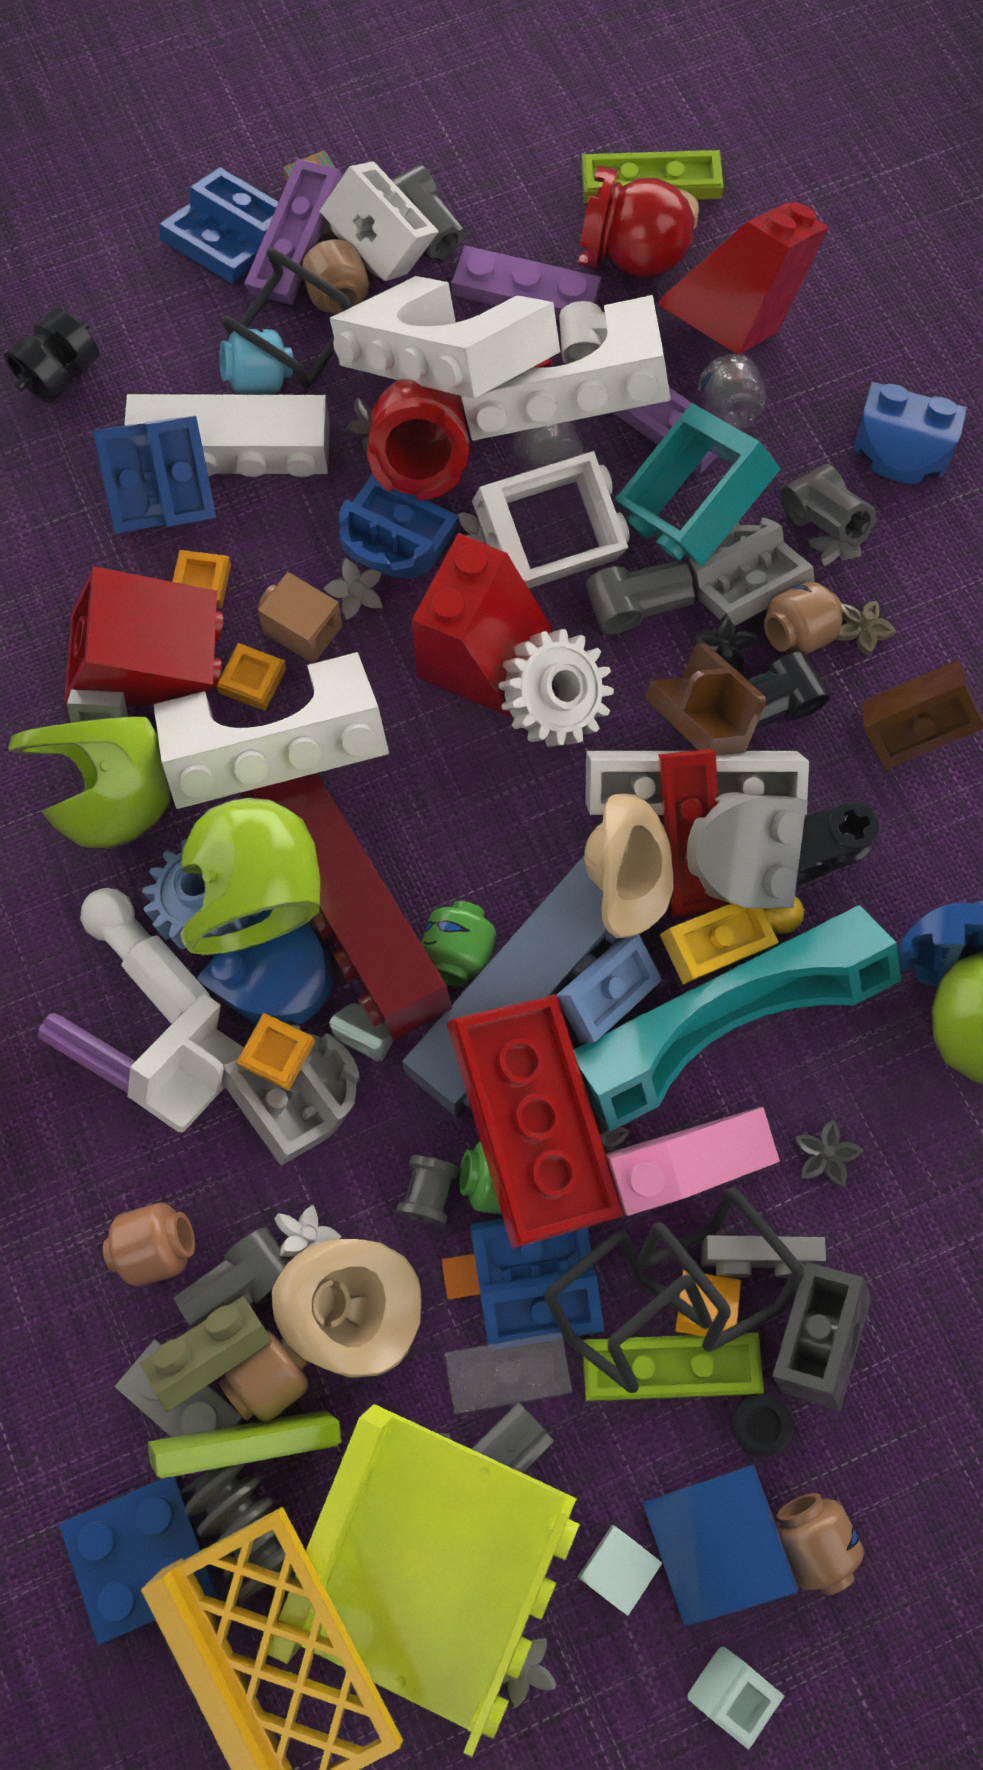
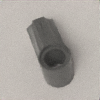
[392,165,464,261]
[780,464,877,547]
[585,560,695,635]
[173,1227,290,1328]
[472,1402,554,1473]

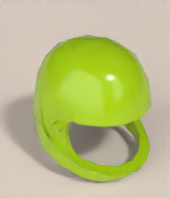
[8,717,171,849]
[180,798,320,955]
[931,950,983,1085]

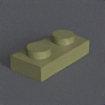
[140,1295,272,1412]

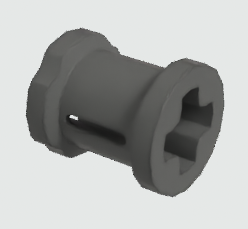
[396,1155,460,1226]

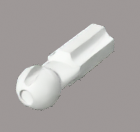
[80,888,212,1024]

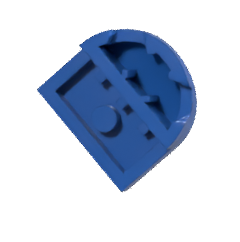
[853,382,967,484]
[339,474,459,578]
[897,900,983,986]
[196,909,333,1027]

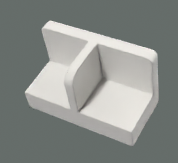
[127,993,244,1132]

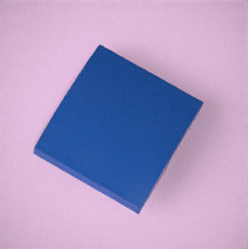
[159,167,278,284]
[92,415,216,534]
[470,1219,604,1350]
[642,1464,799,1626]

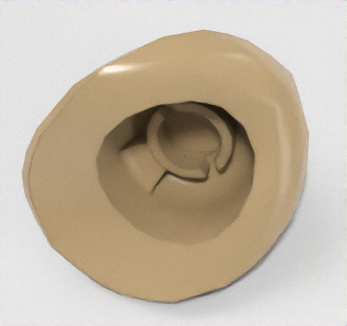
[584,793,673,938]
[272,1239,421,1378]

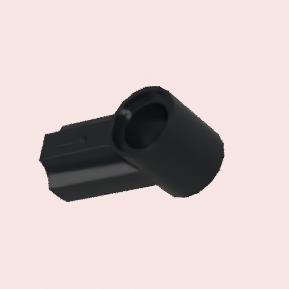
[748,651,830,729]

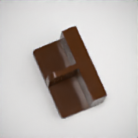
[645,644,766,756]
[862,660,983,770]

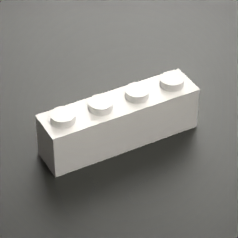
[125,394,330,477]
[585,751,809,815]

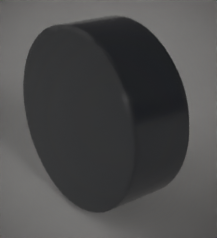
[731,1394,793,1457]

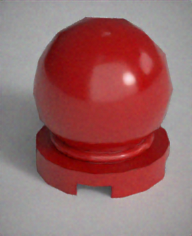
[578,166,695,277]
[367,379,469,501]

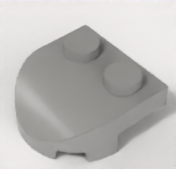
[689,518,815,626]
[687,792,807,908]
[222,1026,359,1166]

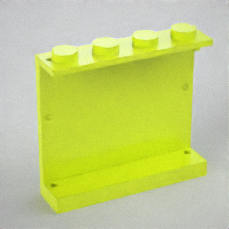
[268,1404,580,1757]

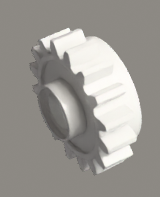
[499,629,614,747]

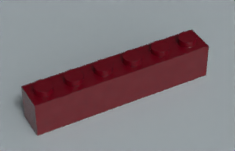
[238,773,452,1041]

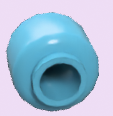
[219,329,293,394]

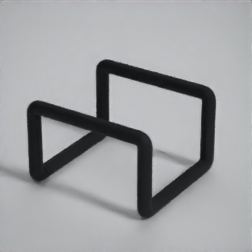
[221,248,352,388]
[637,1188,804,1352]
[545,1230,712,1393]

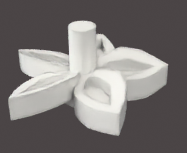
[274,1205,342,1257]

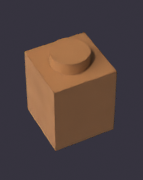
[258,572,343,664]

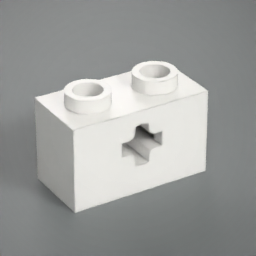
[319,161,439,281]

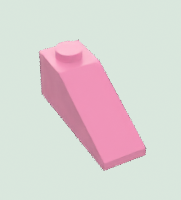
[606,1107,780,1216]

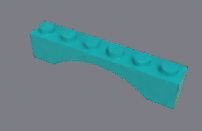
[574,905,901,1132]

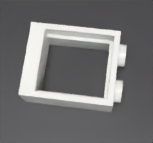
[472,451,630,589]

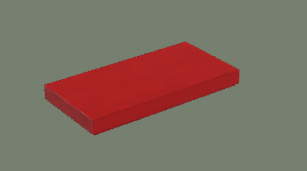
[446,995,624,1249]

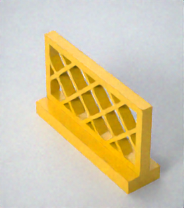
[141,1507,403,1770]

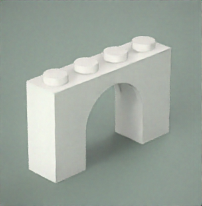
[330,276,560,399]
[461,295,671,441]
[154,652,389,809]

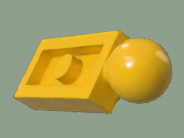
[660,896,804,985]

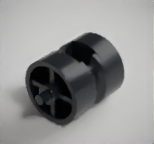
[4,307,100,403]

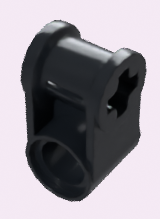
[796,802,879,884]

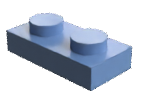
[557,935,662,1043]

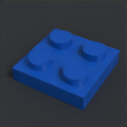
[59,1476,218,1645]

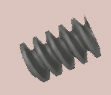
[178,1463,286,1603]

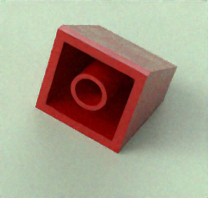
[659,202,829,355]
[412,533,552,717]
[64,566,223,706]

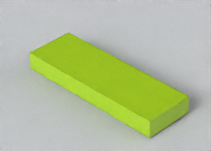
[581,150,724,203]
[583,1333,764,1402]
[148,1410,341,1479]

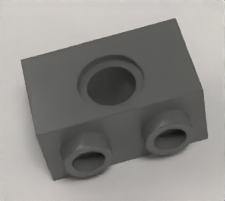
[773,1262,871,1411]

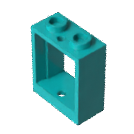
[615,403,781,566]

